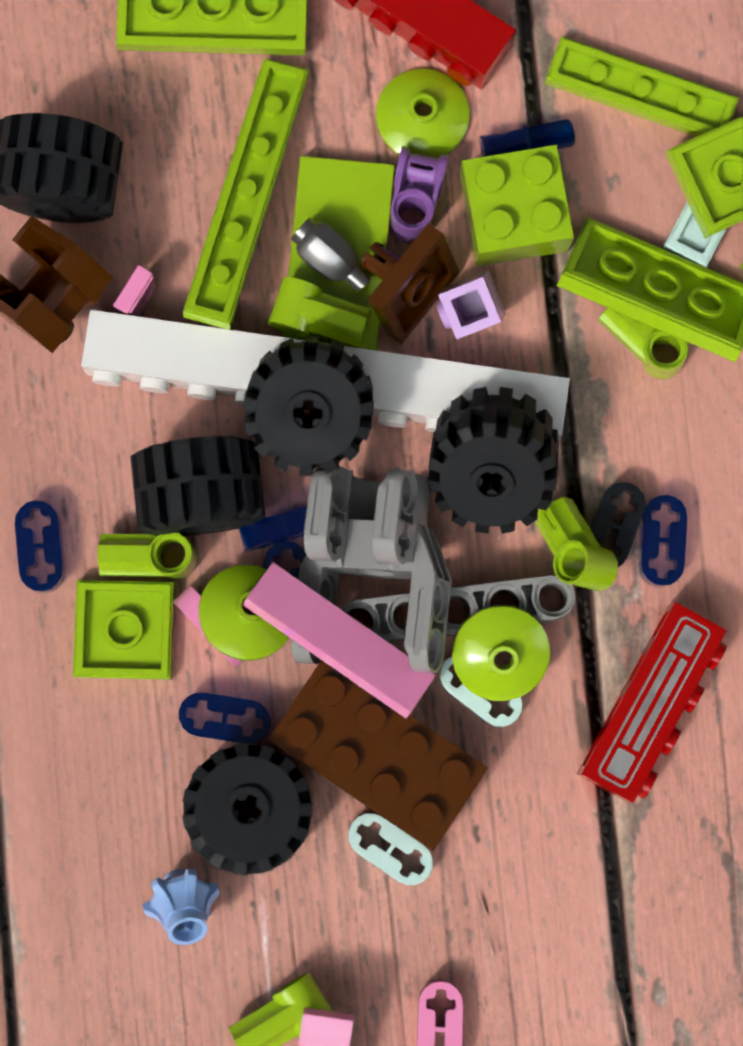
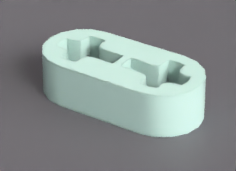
[439,656,522,727]
[348,813,433,885]

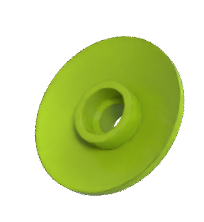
[376,69,470,158]
[198,565,289,661]
[452,605,550,701]

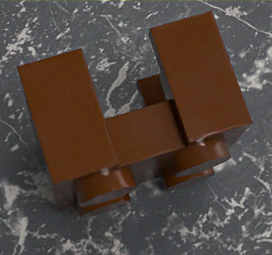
[0,216,114,354]

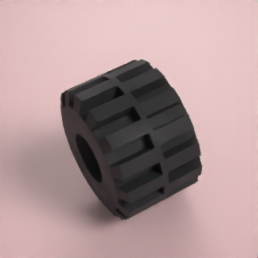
[0,113,123,223]
[243,336,374,476]
[428,387,559,534]
[130,436,266,536]
[182,744,312,875]

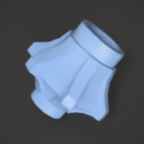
[142,869,220,945]

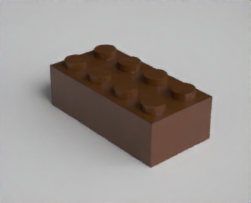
[268,660,488,851]

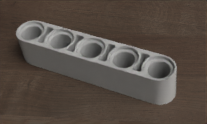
[341,575,575,643]

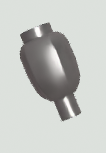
[290,217,371,293]

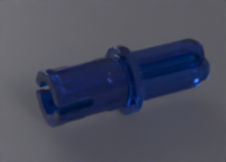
[479,119,575,157]

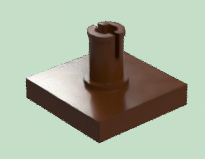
[361,224,460,345]

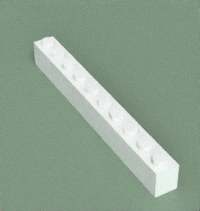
[81,310,570,439]

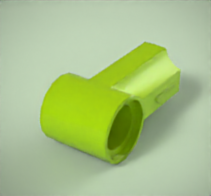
[268,277,371,348]
[598,308,688,380]
[535,497,618,591]
[97,533,198,579]
[228,972,333,1046]

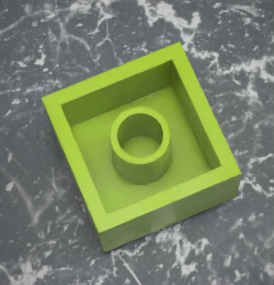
[459,145,574,267]

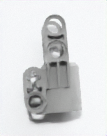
[291,466,452,673]

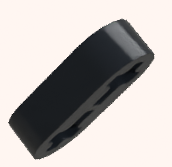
[590,482,646,567]

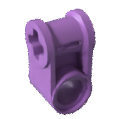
[390,146,449,244]

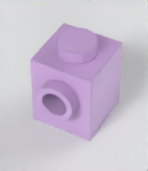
[436,270,506,340]

